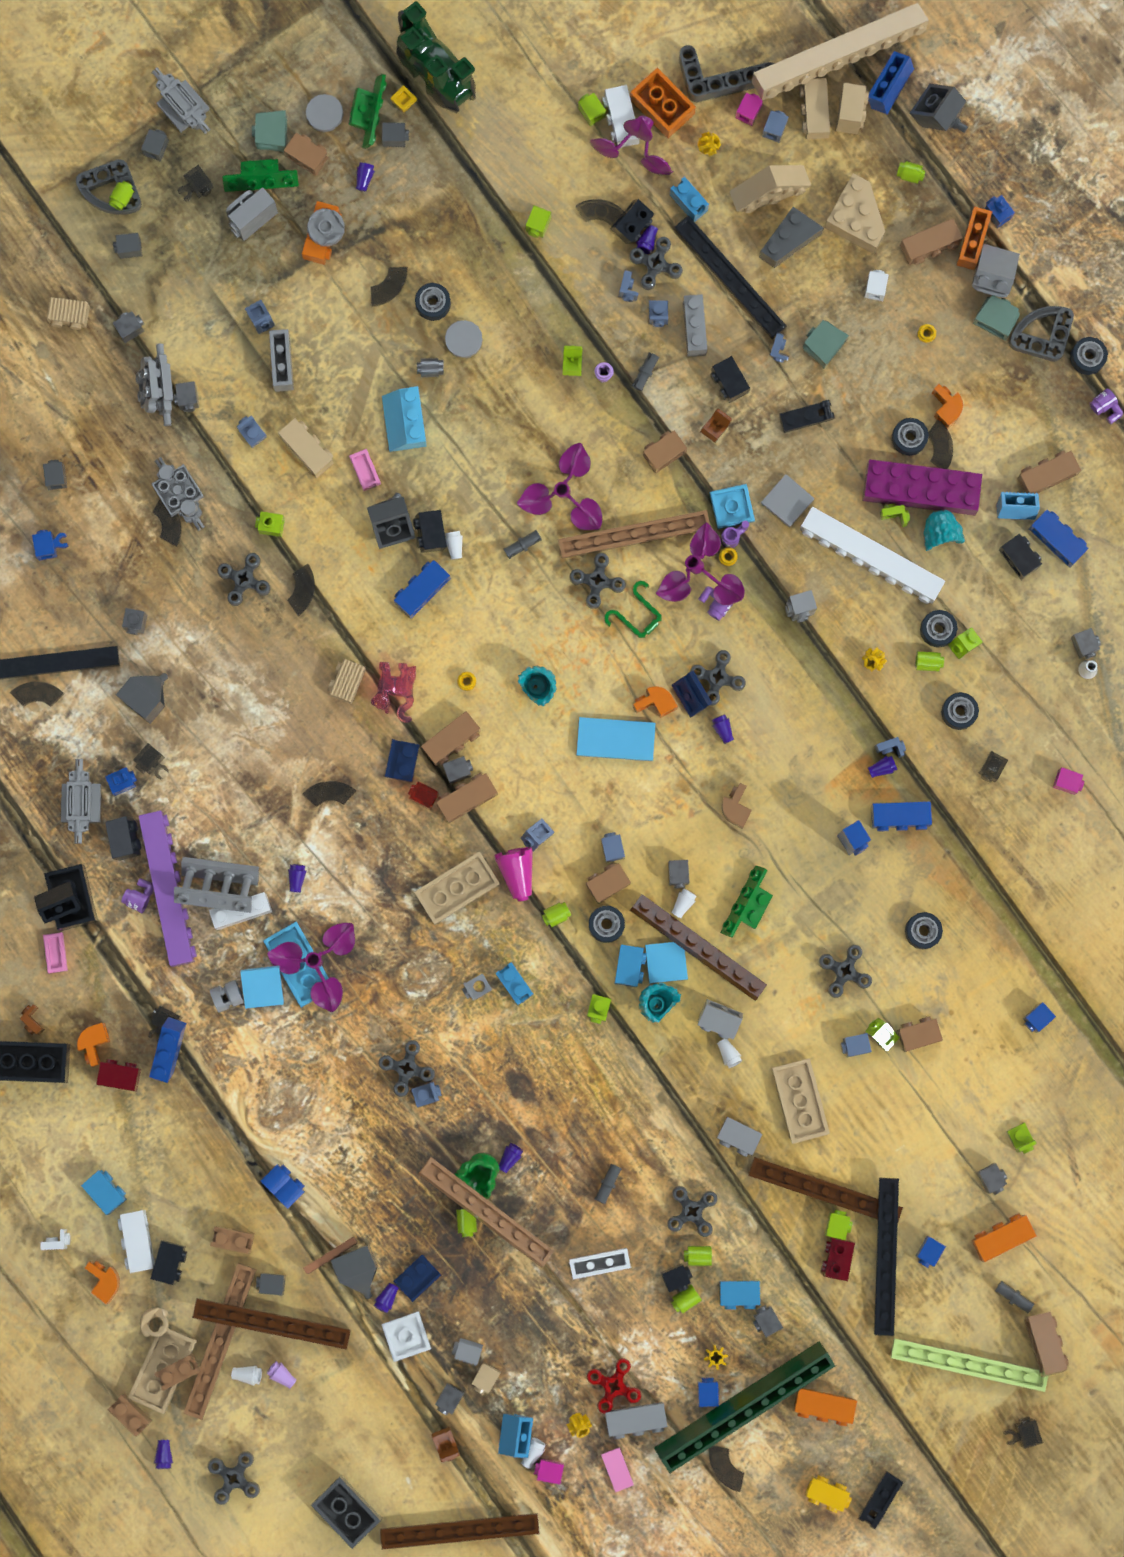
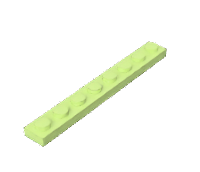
[890,1338,1048,1392]

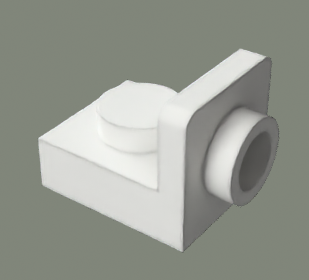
[41,1229,70,1250]

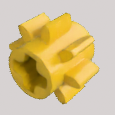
[697,131,721,156]
[862,647,887,672]
[704,1345,728,1370]
[566,1413,592,1438]

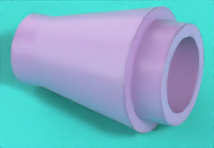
[595,362,613,383]
[266,1361,297,1389]

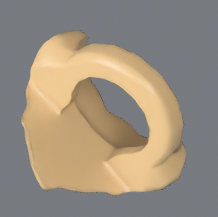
[140,1307,169,1337]

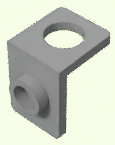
[462,974,492,1001]

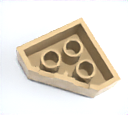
[729,165,811,213]
[825,173,885,254]

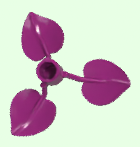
[589,116,673,175]
[517,443,603,530]
[656,522,745,605]
[267,923,355,1012]

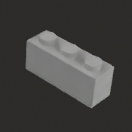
[683,294,707,357]
[269,329,294,392]
[605,1402,667,1439]

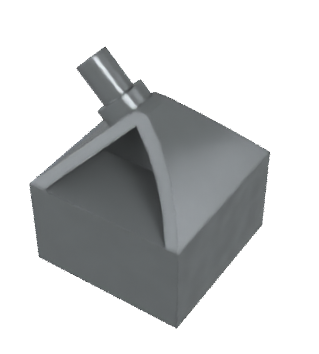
[910,83,968,133]
[367,492,416,549]
[116,673,168,724]
[331,1244,378,1299]

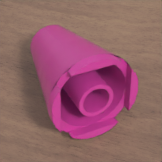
[494,847,533,902]

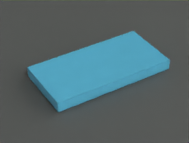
[577,717,656,761]
[263,921,329,1008]

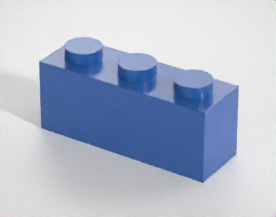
[868,51,914,114]
[1029,510,1089,568]
[394,560,451,619]
[871,802,932,832]
[837,820,871,856]
[149,1017,187,1083]

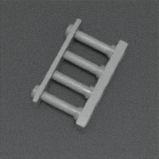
[174,857,259,913]

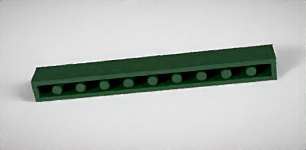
[654,1341,836,1474]

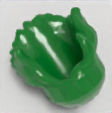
[454,1152,499,1199]

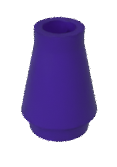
[356,162,375,192]
[636,225,658,254]
[712,714,734,744]
[868,756,898,778]
[288,864,307,893]
[499,1143,523,1173]
[374,1283,399,1313]
[153,1440,173,1469]

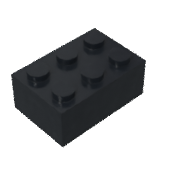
[44,864,98,931]

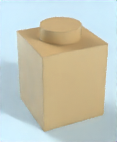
[472,1362,501,1395]

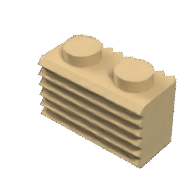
[47,297,90,330]
[328,659,366,704]

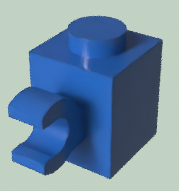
[985,195,1015,228]
[32,530,69,561]
[105,767,137,796]

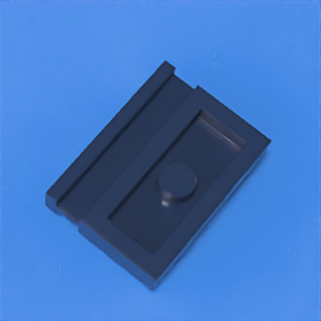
[672,671,713,718]
[385,739,420,783]
[394,1254,441,1302]

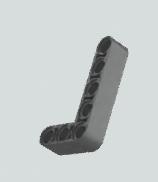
[679,45,775,102]

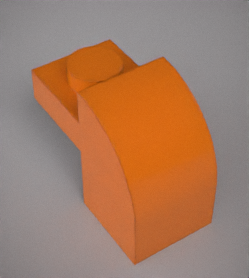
[932,384,963,430]
[633,686,678,718]
[77,1023,111,1067]
[85,1260,120,1304]

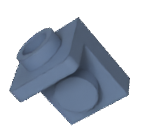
[619,270,639,302]
[245,300,275,334]
[649,300,668,327]
[770,332,789,363]
[237,415,267,448]
[874,737,906,758]
[521,818,555,852]
[412,1082,442,1108]

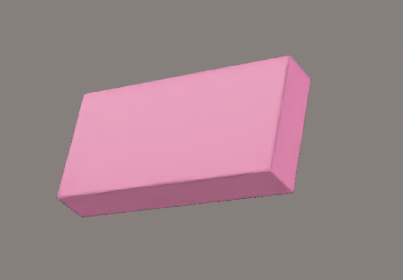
[349,449,381,491]
[43,932,68,974]
[601,1447,634,1492]

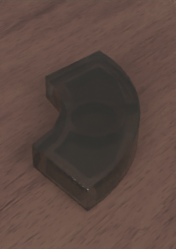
[576,199,624,227]
[371,267,408,307]
[928,420,953,469]
[152,499,182,547]
[287,564,315,616]
[10,682,64,707]
[302,781,356,807]
[709,1445,744,1492]

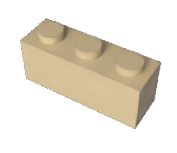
[800,78,830,139]
[278,418,334,478]

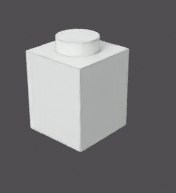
[864,270,889,301]

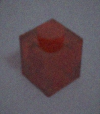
[408,781,439,810]

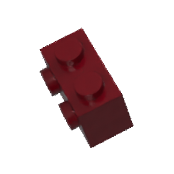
[96,1059,141,1092]
[821,1238,855,1282]

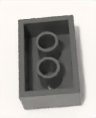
[311,1475,382,1549]

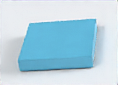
[709,484,755,529]
[645,942,688,984]
[240,966,284,1009]

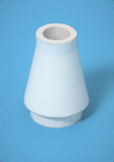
[445,531,463,560]
[1078,660,1097,679]
[671,888,697,918]
[717,1039,742,1068]
[231,1366,262,1386]
[521,1437,546,1469]

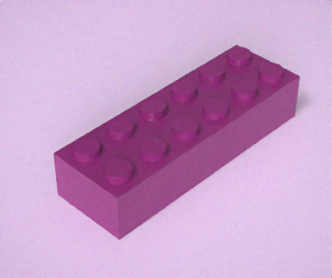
[863,459,983,516]

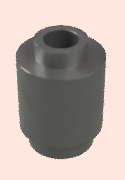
[417,358,444,377]

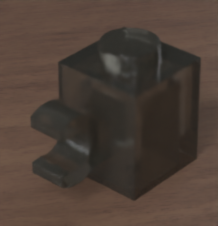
[177,165,214,202]
[133,743,169,780]
[978,751,1008,783]
[148,1006,183,1042]
[1003,1416,1043,1449]

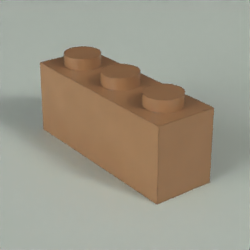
[900,218,963,265]
[1018,450,1081,494]
[421,711,481,766]
[436,773,498,824]
[1024,1311,1069,1378]

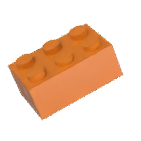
[630,68,696,139]

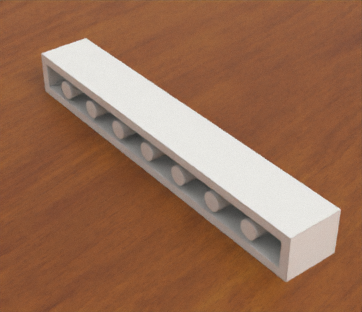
[800,507,945,604]

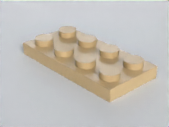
[414,851,500,925]
[772,1058,830,1144]
[128,1325,197,1414]

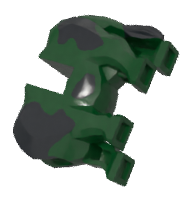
[396,1,476,113]

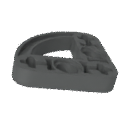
[76,159,142,215]
[1009,306,1074,362]

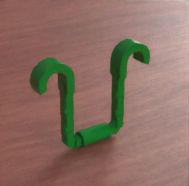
[604,581,662,638]

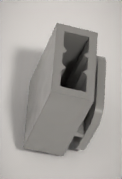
[226,187,278,241]
[972,244,1020,297]

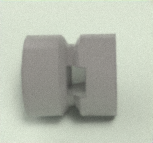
[210,980,244,1013]

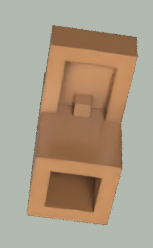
[722,783,752,829]

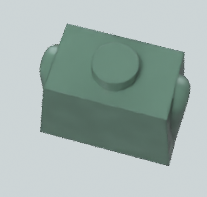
[252,110,287,152]
[973,295,1020,341]
[803,320,849,368]

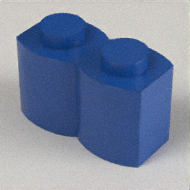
[261,1164,305,1209]

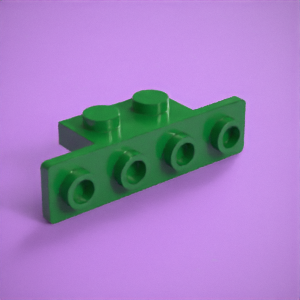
[348,74,387,149]
[222,159,299,192]
[720,865,773,938]

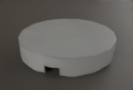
[306,94,343,132]
[307,208,345,246]
[445,320,483,358]

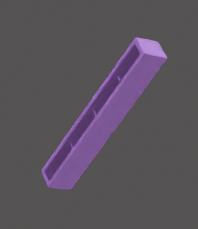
[139,811,197,967]

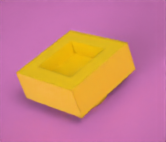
[390,85,417,113]

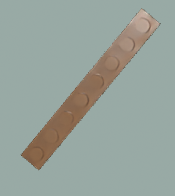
[558,510,710,559]
[418,1157,554,1268]
[183,1263,257,1420]

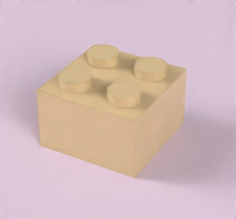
[836,83,869,134]

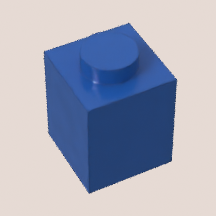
[1023,1002,1056,1033]
[915,1236,946,1268]
[698,1377,719,1407]

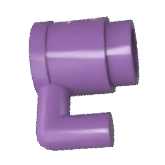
[1089,388,1123,424]
[720,520,749,548]
[698,586,733,621]
[121,878,154,913]

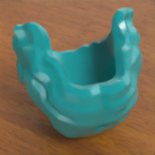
[923,510,965,551]
[518,665,557,706]
[639,983,681,1023]

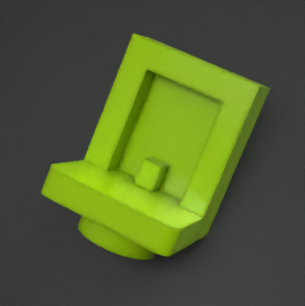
[562,346,583,376]
[880,504,910,527]
[948,627,983,659]

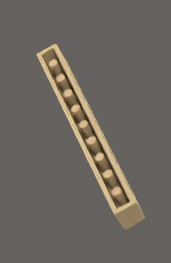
[752,3,929,100]

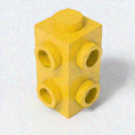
[805,1475,852,1513]

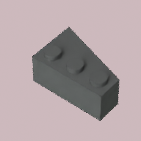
[759,207,824,268]

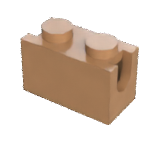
[283,133,328,176]
[643,430,687,473]
[586,863,631,904]
[897,1016,943,1052]
[210,1226,255,1254]
[154,1353,201,1391]
[107,1393,153,1437]

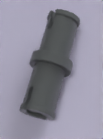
[632,352,659,391]
[504,530,542,559]
[594,1164,622,1205]
[995,1281,1035,1314]

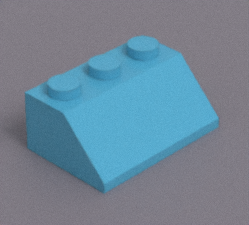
[382,386,427,452]

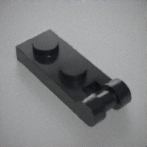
[779,400,835,433]
[858,1471,904,1530]

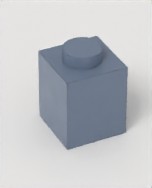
[762,110,789,143]
[601,832,625,863]
[841,1033,872,1057]

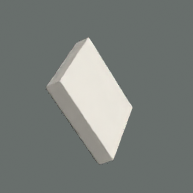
[381,1311,431,1362]

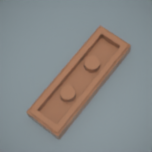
[303,1236,358,1274]

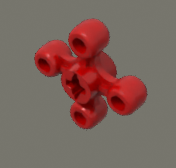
[587,1358,642,1414]

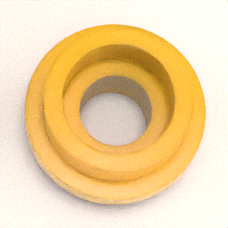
[917,324,936,343]
[719,547,738,566]
[457,672,476,691]

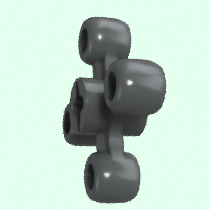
[629,237,683,290]
[217,553,271,606]
[570,553,626,609]
[690,650,746,706]
[818,945,872,998]
[378,1040,435,1097]
[667,1186,718,1237]
[208,1451,260,1505]

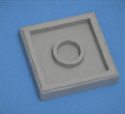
[761,475,815,528]

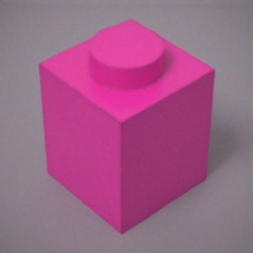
[735,93,763,126]
[1053,767,1085,795]
[534,1459,564,1485]

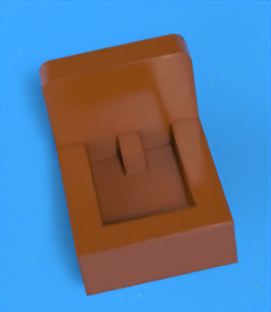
[700,408,732,443]
[20,1004,45,1035]
[431,1427,460,1463]

